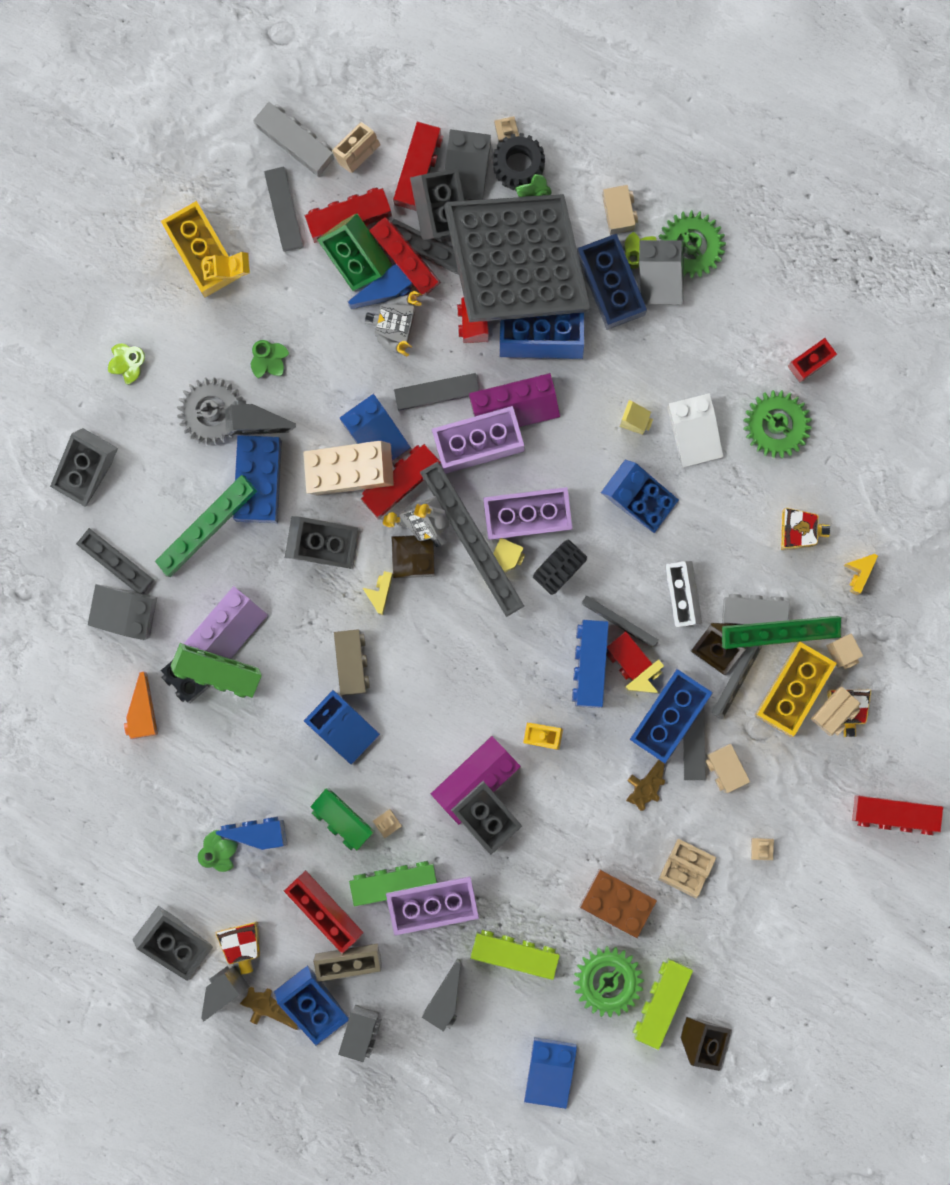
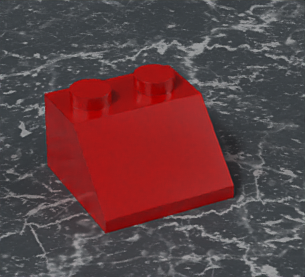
[457,297,488,343]

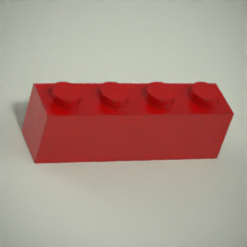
[393,121,444,211]
[304,187,392,243]
[369,217,441,296]
[361,444,441,520]
[852,795,943,836]
[284,870,364,954]

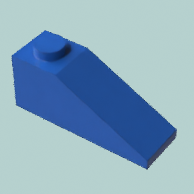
[347,264,413,309]

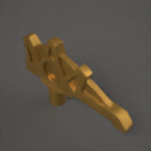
[626,759,665,811]
[240,987,298,1030]

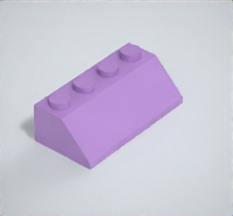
[432,406,525,474]
[483,487,572,540]
[184,586,268,659]
[386,876,479,936]

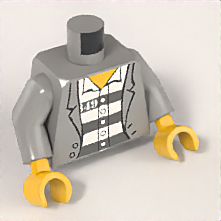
[365,291,422,357]
[383,496,449,547]

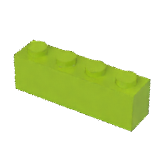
[470,929,560,980]
[632,958,693,1050]

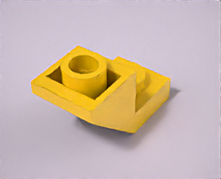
[202,252,250,281]

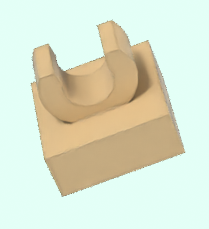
[494,116,519,142]
[373,809,402,838]
[751,838,774,860]

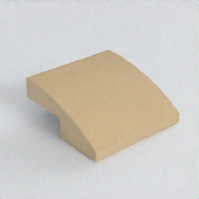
[658,839,716,898]

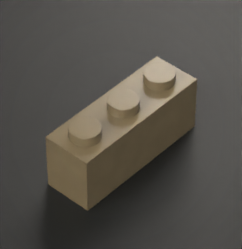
[334,629,370,696]
[313,943,382,982]

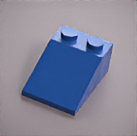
[339,393,411,461]
[274,965,349,1045]
[524,1037,577,1109]

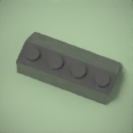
[201,966,250,1022]

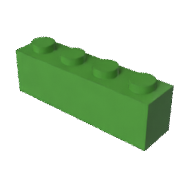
[171,643,262,698]
[349,861,437,906]

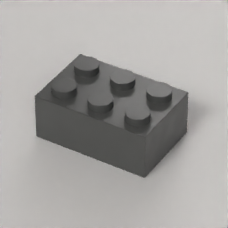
[410,168,464,240]
[338,1005,382,1062]

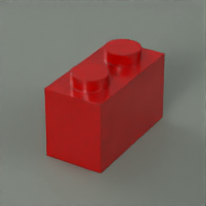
[788,338,837,383]
[606,632,652,681]

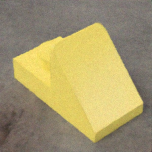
[363,571,393,615]
[625,660,664,694]

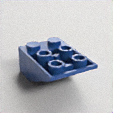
[601,459,679,533]
[304,690,380,765]
[216,816,288,850]

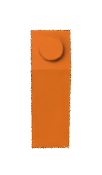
[124,672,158,739]

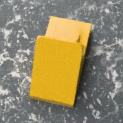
[843,554,878,595]
[523,722,563,750]

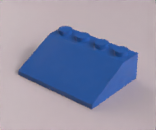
[499,312,584,359]

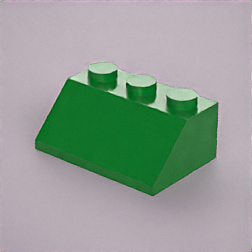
[317,213,393,291]
[310,788,375,851]

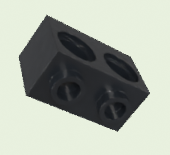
[160,660,209,703]

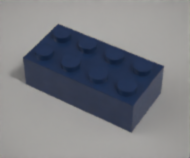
[577,233,647,330]

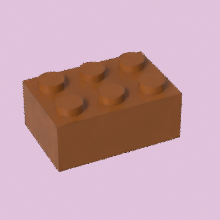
[579,869,657,938]

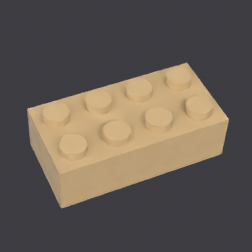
[303,441,394,496]

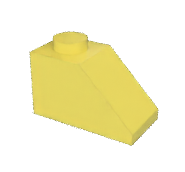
[619,400,653,435]
[493,538,525,573]

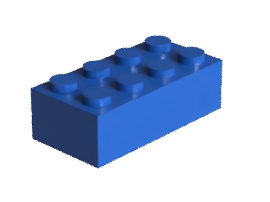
[233,435,282,524]
[572,620,608,708]
[629,669,713,764]

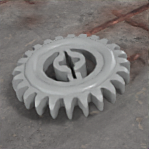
[177,377,243,445]

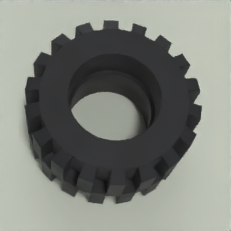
[493,133,545,190]
[533,539,587,595]

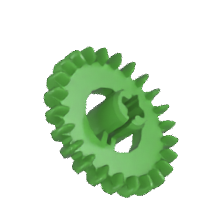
[658,210,726,278]
[743,390,812,458]
[573,946,644,1018]

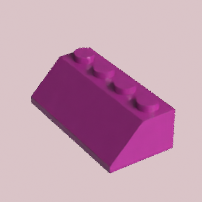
[469,373,560,428]
[430,736,521,825]

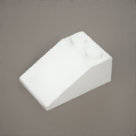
[667,393,723,468]

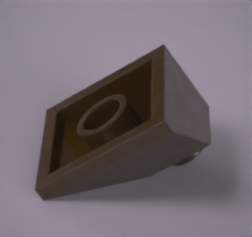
[391,535,435,578]
[691,623,747,675]
[680,1017,732,1071]

